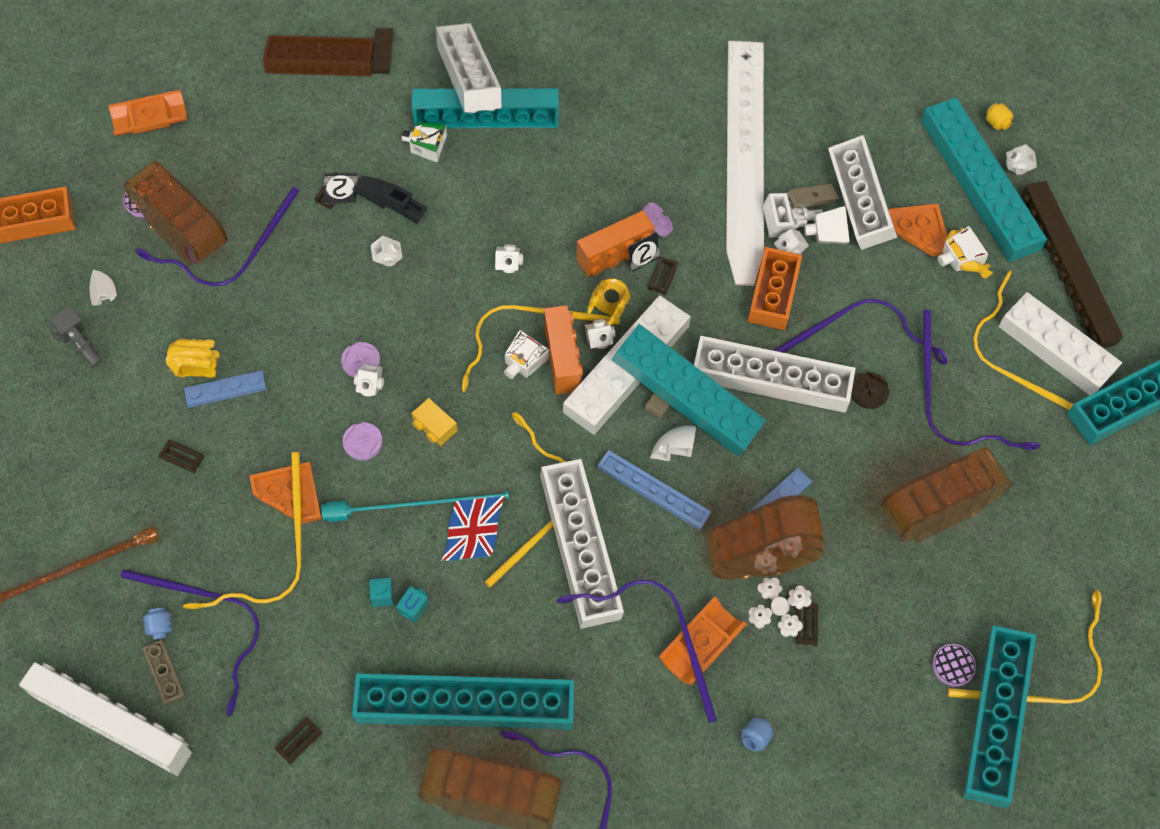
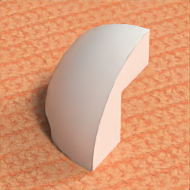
[650,425,696,461]

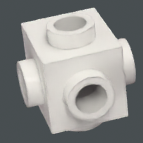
[1005,144,1037,175]
[774,229,809,254]
[371,236,402,266]
[495,244,523,273]
[584,319,615,349]
[354,364,384,396]

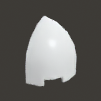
[89,270,117,305]

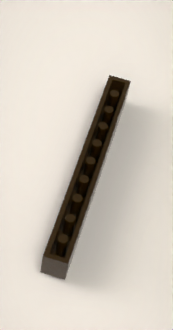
[1021,181,1123,348]

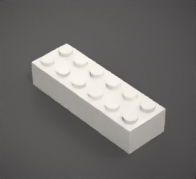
[828,135,897,250]
[998,292,1122,395]

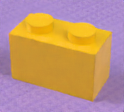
[411,398,458,446]

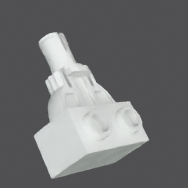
[763,193,823,238]

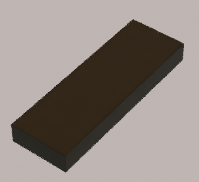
[372,28,394,74]

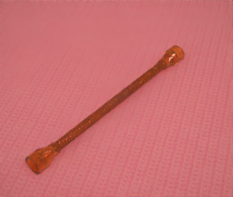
[0,525,160,604]

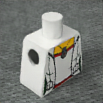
[504,330,550,379]

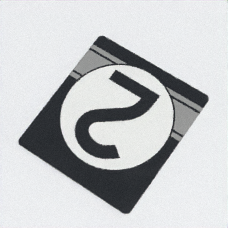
[323,173,358,203]
[628,232,660,272]

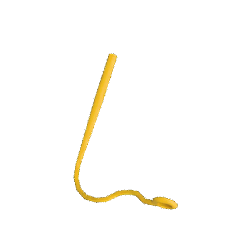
[973,270,1073,410]
[462,305,620,392]
[485,412,566,588]
[182,452,301,609]
[948,590,1102,703]

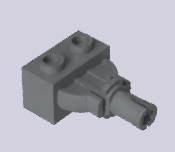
[49,305,102,367]

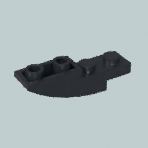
[352,176,427,224]

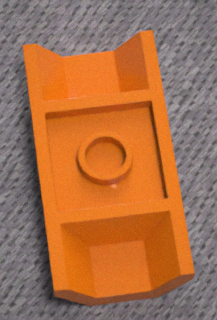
[108,90,188,136]
[659,596,747,686]

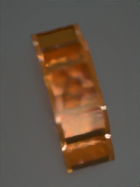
[123,160,228,265]
[880,447,1012,542]
[706,495,824,580]
[418,749,563,829]

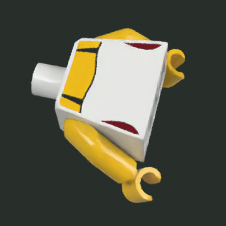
[938,226,993,279]

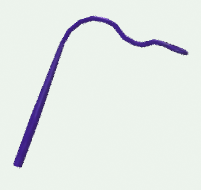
[136,187,299,286]
[773,299,948,365]
[923,310,1040,450]
[121,570,260,717]
[557,580,717,723]
[500,731,612,829]

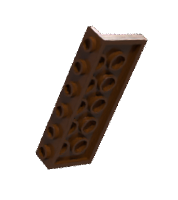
[263,35,374,76]

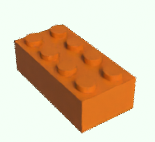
[0,186,76,244]
[576,210,655,277]
[748,247,802,331]
[544,305,583,395]

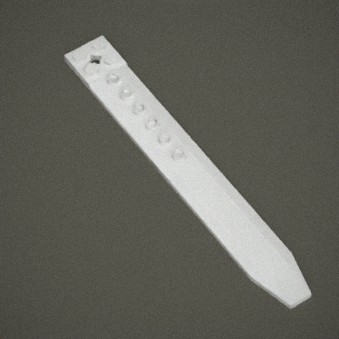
[726,41,764,286]

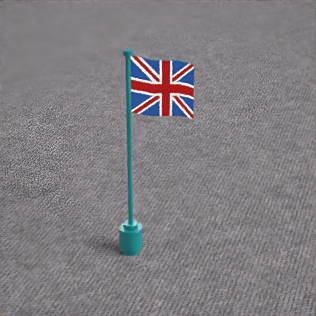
[321,491,509,562]

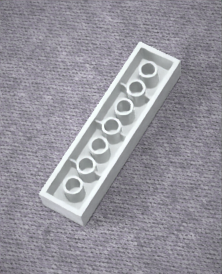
[436,23,501,113]
[563,295,691,435]
[694,336,855,413]
[540,459,624,629]
[19,662,192,776]

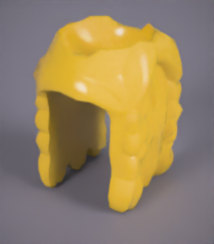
[587,278,631,325]
[166,338,220,378]

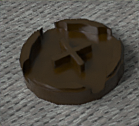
[851,372,890,409]

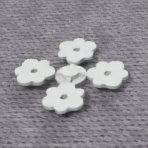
[749,578,811,637]

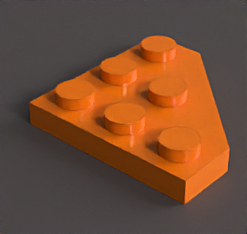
[888,204,947,256]
[249,462,322,524]

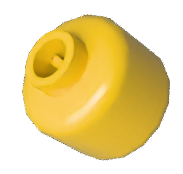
[986,103,1014,130]

